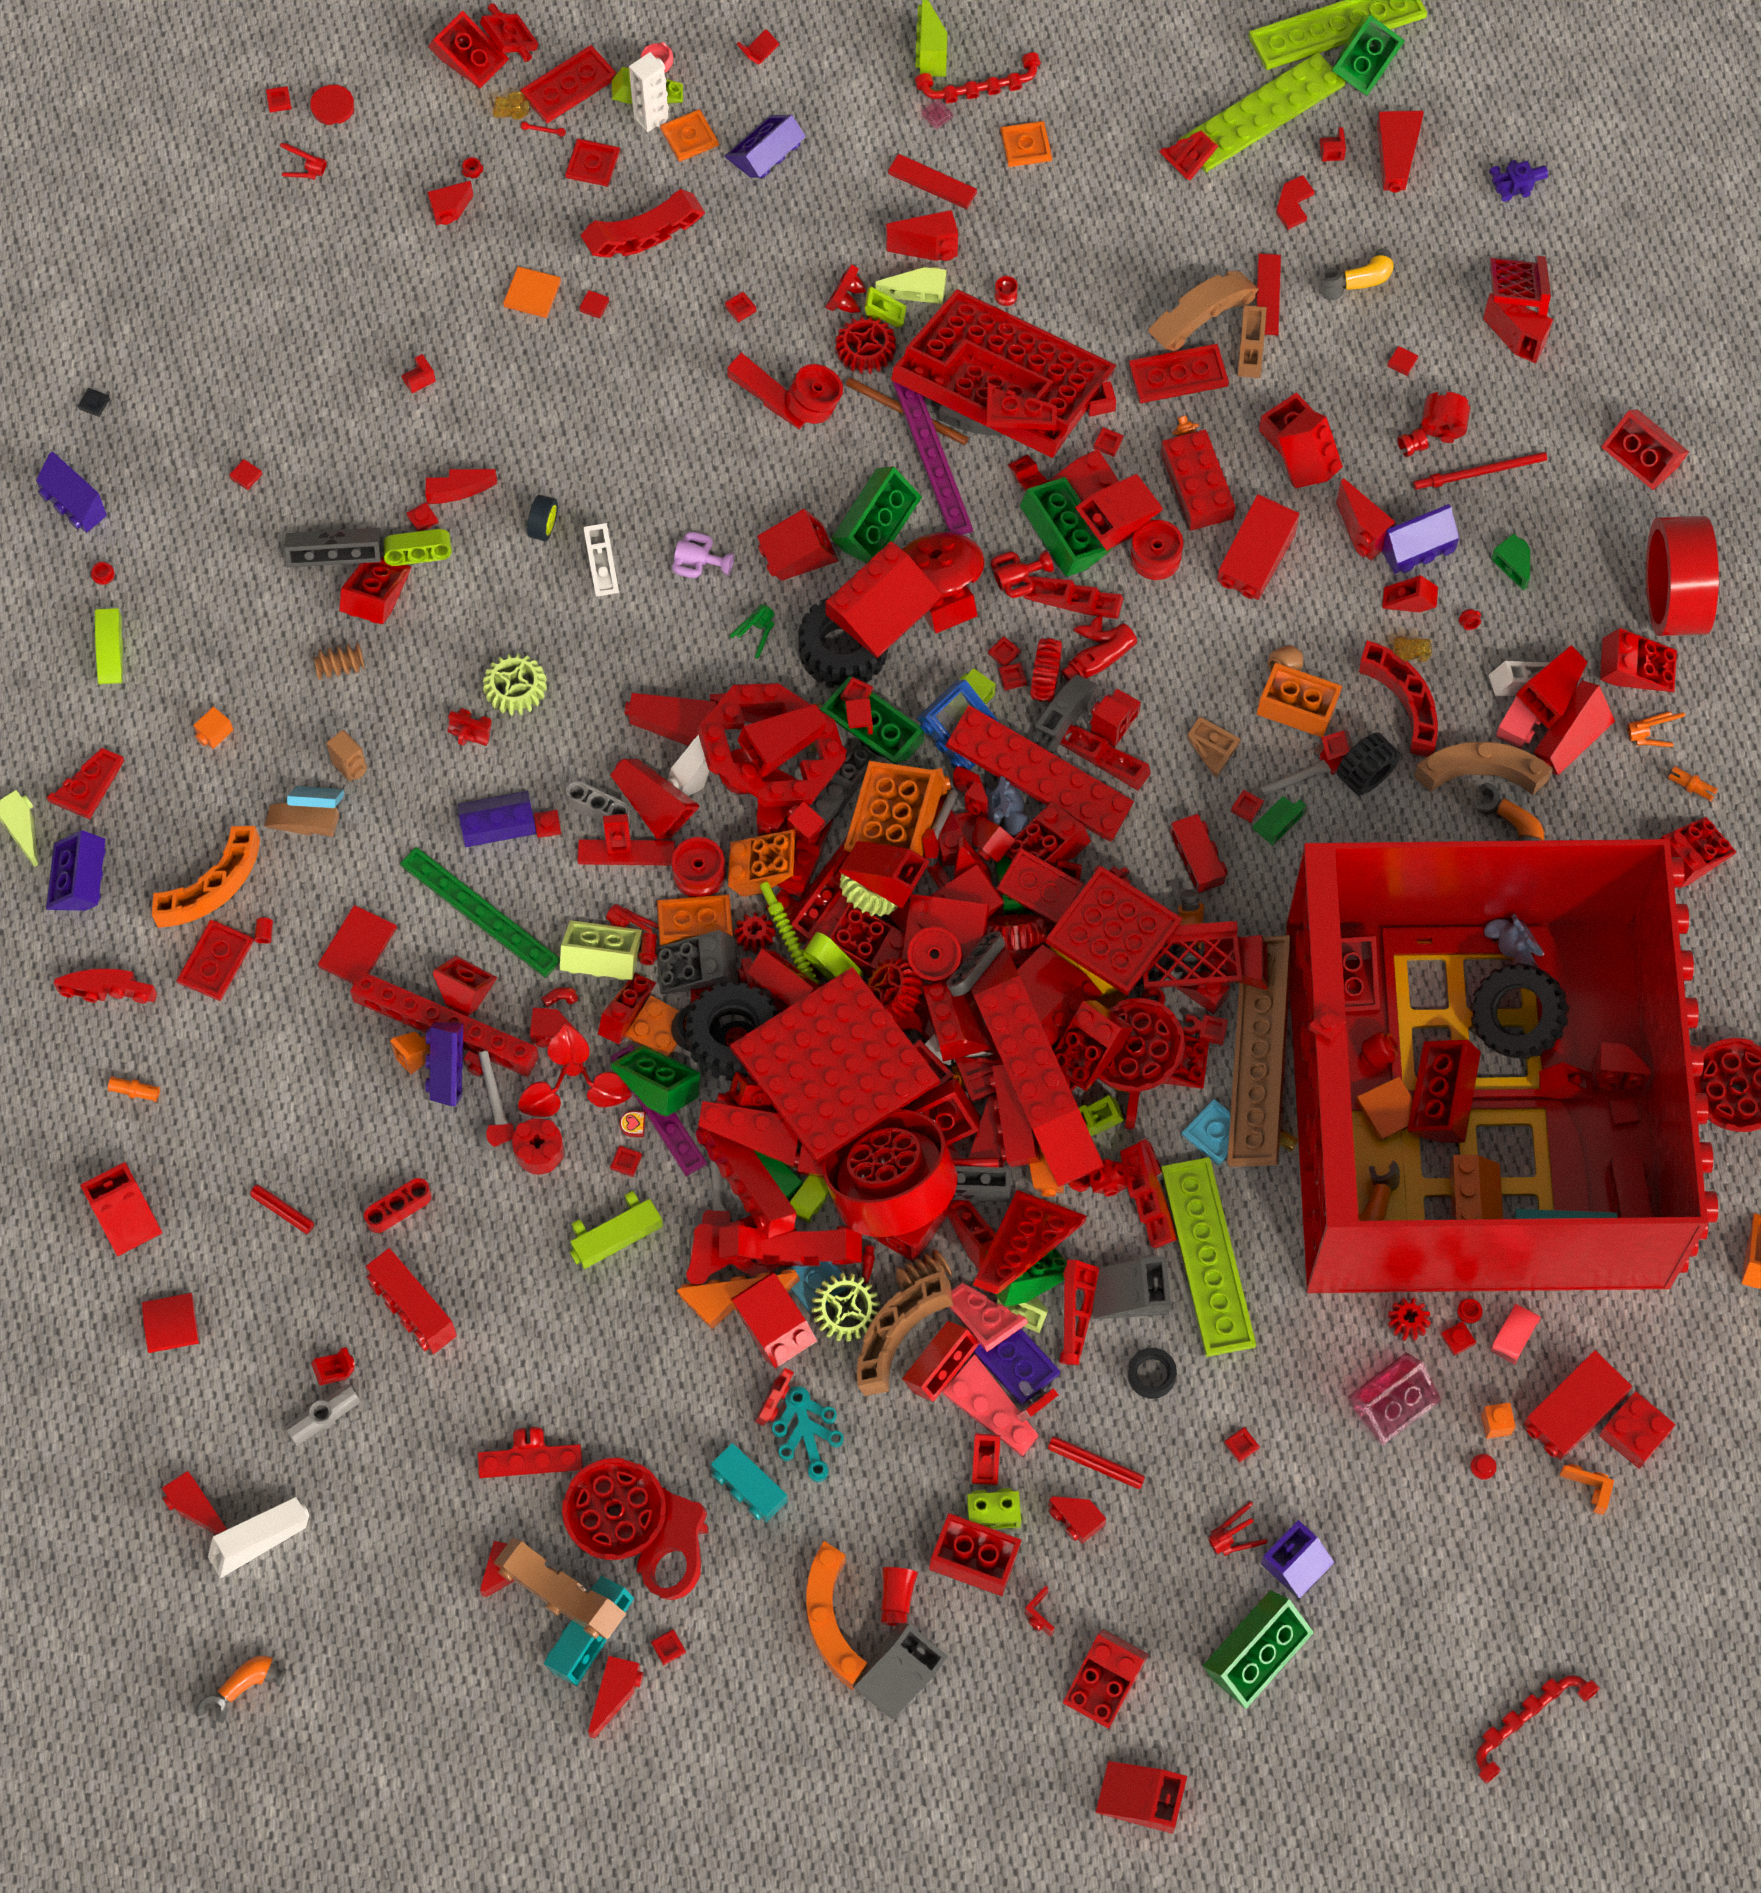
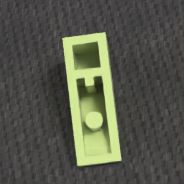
[876,267,947,304]
[0,790,38,867]

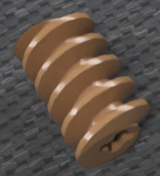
[314,643,365,680]
[896,1250,952,1292]

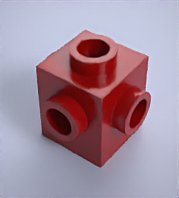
[1089,1158,1128,1197]

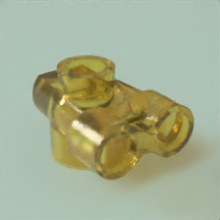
[493,92,529,120]
[1394,637,1432,662]

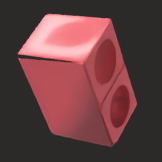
[1491,1304,1541,1365]

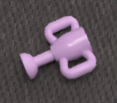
[672,532,734,578]

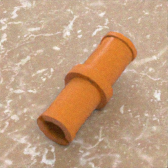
[1668,766,1718,802]
[108,1076,160,1102]

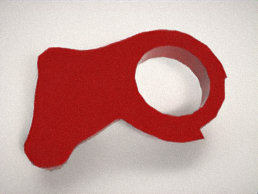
[686,1216,780,1285]
[636,1487,709,1600]

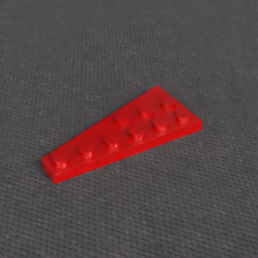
[973,1190,1087,1294]

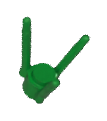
[730,604,775,659]

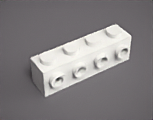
[629,52,669,133]

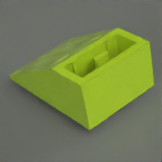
[916,0,947,77]

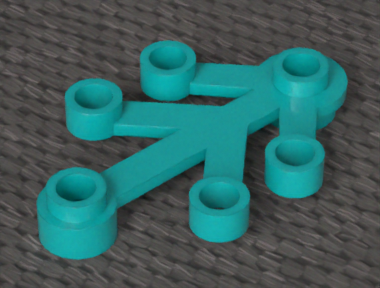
[772,1386,844,1482]

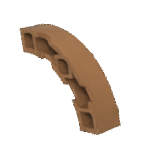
[1148,271,1259,351]
[1414,742,1553,795]
[857,1271,953,1396]
[494,1538,626,1640]

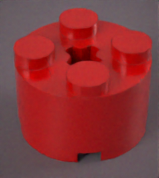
[1421,391,1471,443]
[512,1118,564,1175]

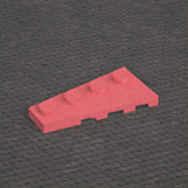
[943,1354,1039,1457]

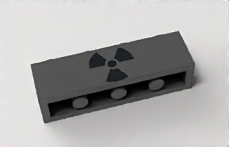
[284,528,382,568]
[952,1166,1011,1202]

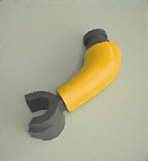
[1319,248,1394,300]

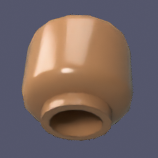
[1268,644,1303,672]

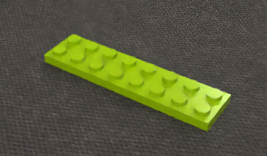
[1248,0,1427,70]
[1179,52,1346,173]
[1161,1157,1256,1357]

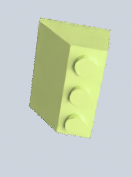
[560,920,642,980]

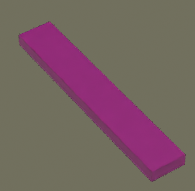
[610,1044,707,1177]

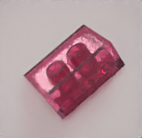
[1348,1352,1442,1445]

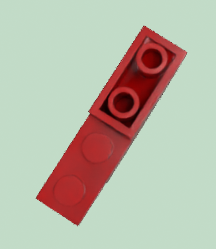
[780,818,834,893]
[53,969,157,1004]

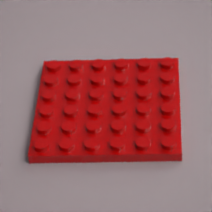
[730,967,940,1163]

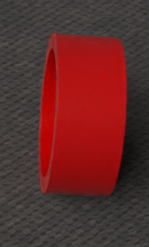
[1646,516,1719,636]
[822,1109,958,1237]

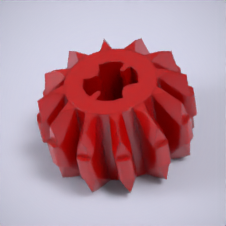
[734,912,776,954]
[1387,1298,1431,1341]

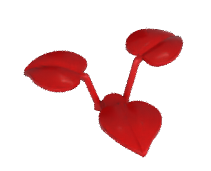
[518,1022,632,1117]

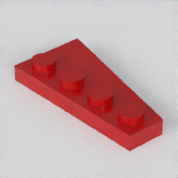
[698,1101,798,1168]

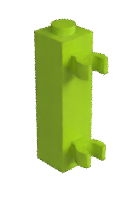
[569,1191,663,1269]

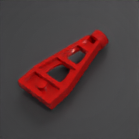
[1059,1259,1099,1366]

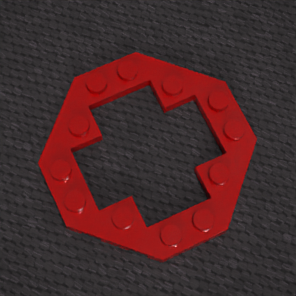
[697,683,846,807]

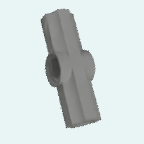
[284,1383,361,1447]

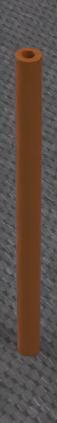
[846,378,969,446]

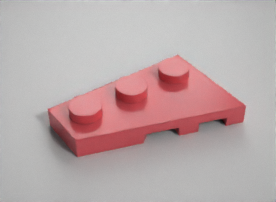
[949,1283,1028,1352]

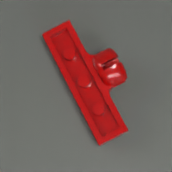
[478,1427,583,1478]

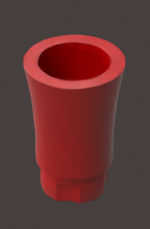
[881,1567,918,1626]

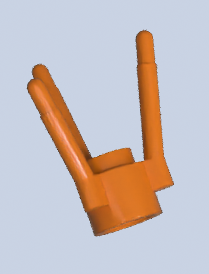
[1627,711,1685,747]

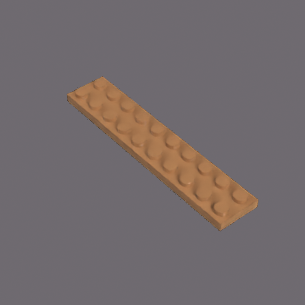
[1227,935,1292,1167]

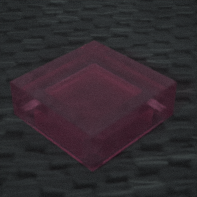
[922,99,953,129]

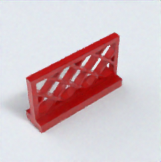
[1490,255,1551,316]
[1142,921,1242,989]

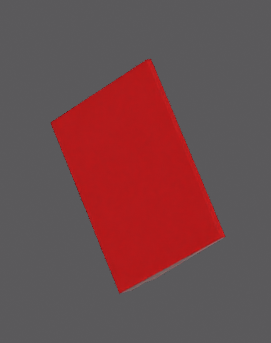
[891,289,1117,458]

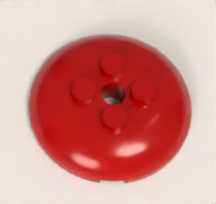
[902,532,985,598]
[1098,998,1185,1092]
[1694,1038,1761,1132]
[562,1458,666,1560]

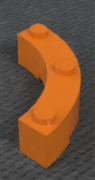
[152,826,260,928]
[806,1541,867,1691]

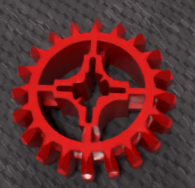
[835,315,896,375]
[1030,638,1062,702]
[985,913,1047,951]
[867,957,924,1022]

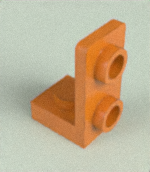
[1559,1464,1614,1515]

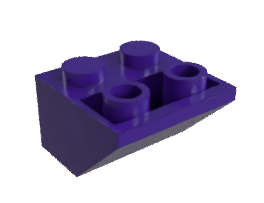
[1261,1520,1334,1599]

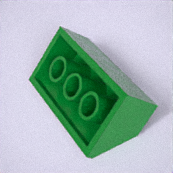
[831,466,922,563]
[1020,477,1112,577]
[820,676,924,764]
[1202,1590,1314,1709]

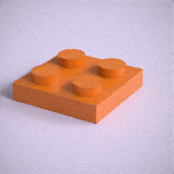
[625,996,687,1057]

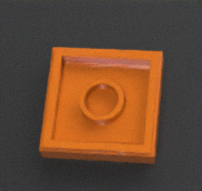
[660,109,719,162]
[1000,121,1052,167]
[503,266,561,318]
[1356,1077,1413,1142]

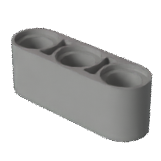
[566,781,631,825]

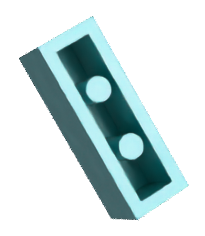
[711,1443,788,1523]

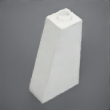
[208,1497,309,1578]

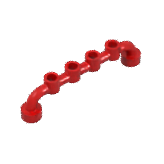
[915,52,1041,104]
[1476,1675,1600,1784]

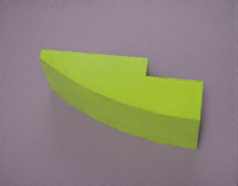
[95,608,123,684]
[1079,1095,1125,1136]

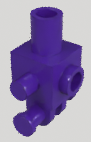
[1489,160,1548,202]

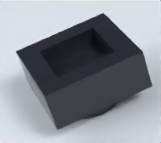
[78,388,110,417]

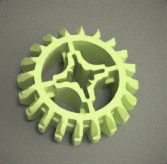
[483,653,547,716]
[840,874,898,917]
[811,1273,880,1342]

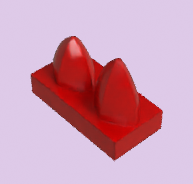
[825,264,866,313]

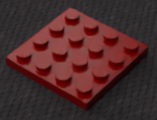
[1045,865,1183,996]

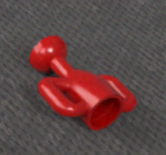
[990,550,1054,598]

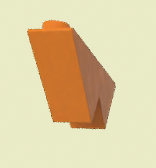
[676,1270,800,1329]

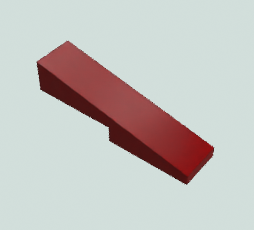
[727,352,806,429]
[1060,725,1151,791]

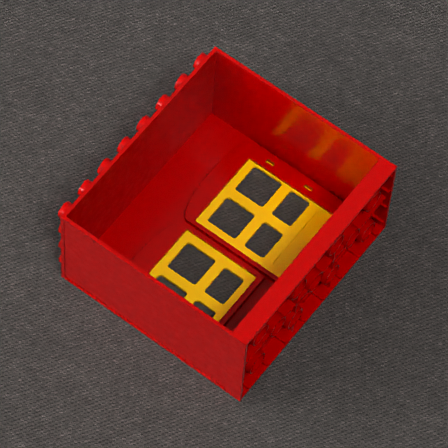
[1286,839,1718,1293]

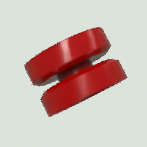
[786,364,843,424]
[1130,519,1184,580]
[671,837,726,898]
[907,927,963,983]

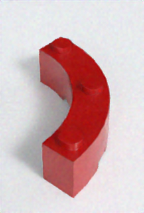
[580,189,705,258]
[1359,640,1438,757]
[719,1222,862,1267]

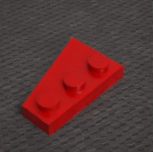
[986,383,1057,430]
[46,748,125,820]

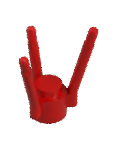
[280,143,327,180]
[606,904,659,933]
[1207,1501,1267,1556]

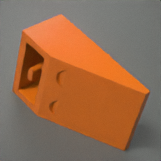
[728,830,795,897]

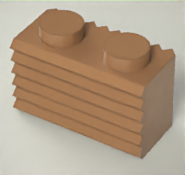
[327,730,367,781]

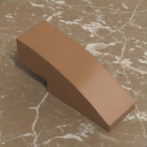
[1237,305,1266,378]
[264,803,339,837]

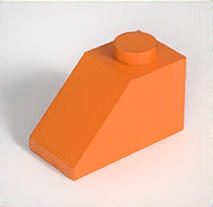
[390,1031,430,1075]

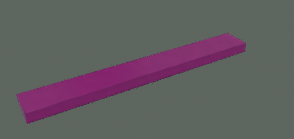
[892,381,973,535]

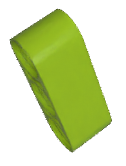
[383,529,452,566]
[803,932,864,981]
[790,1176,830,1224]

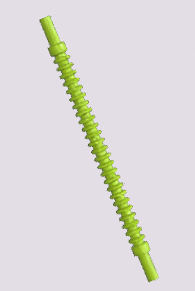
[760,882,819,984]

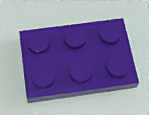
[973,1328,1060,1406]

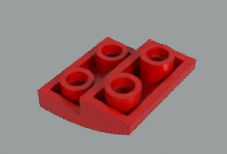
[142,1293,199,1353]

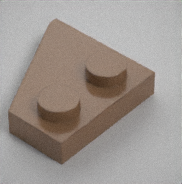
[1187,716,1241,778]

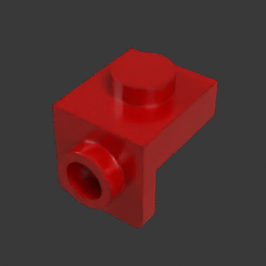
[311,1347,355,1386]

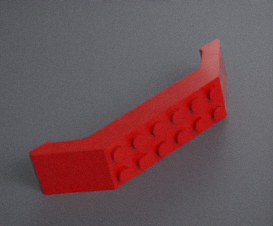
[971,947,1104,1187]

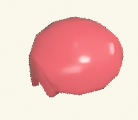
[641,42,674,73]

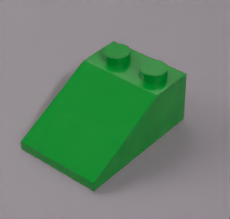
[1331,15,1405,96]
[611,1045,700,1117]

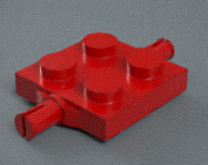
[479,3,539,62]

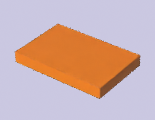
[657,894,733,945]

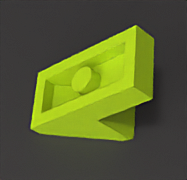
[865,287,907,328]

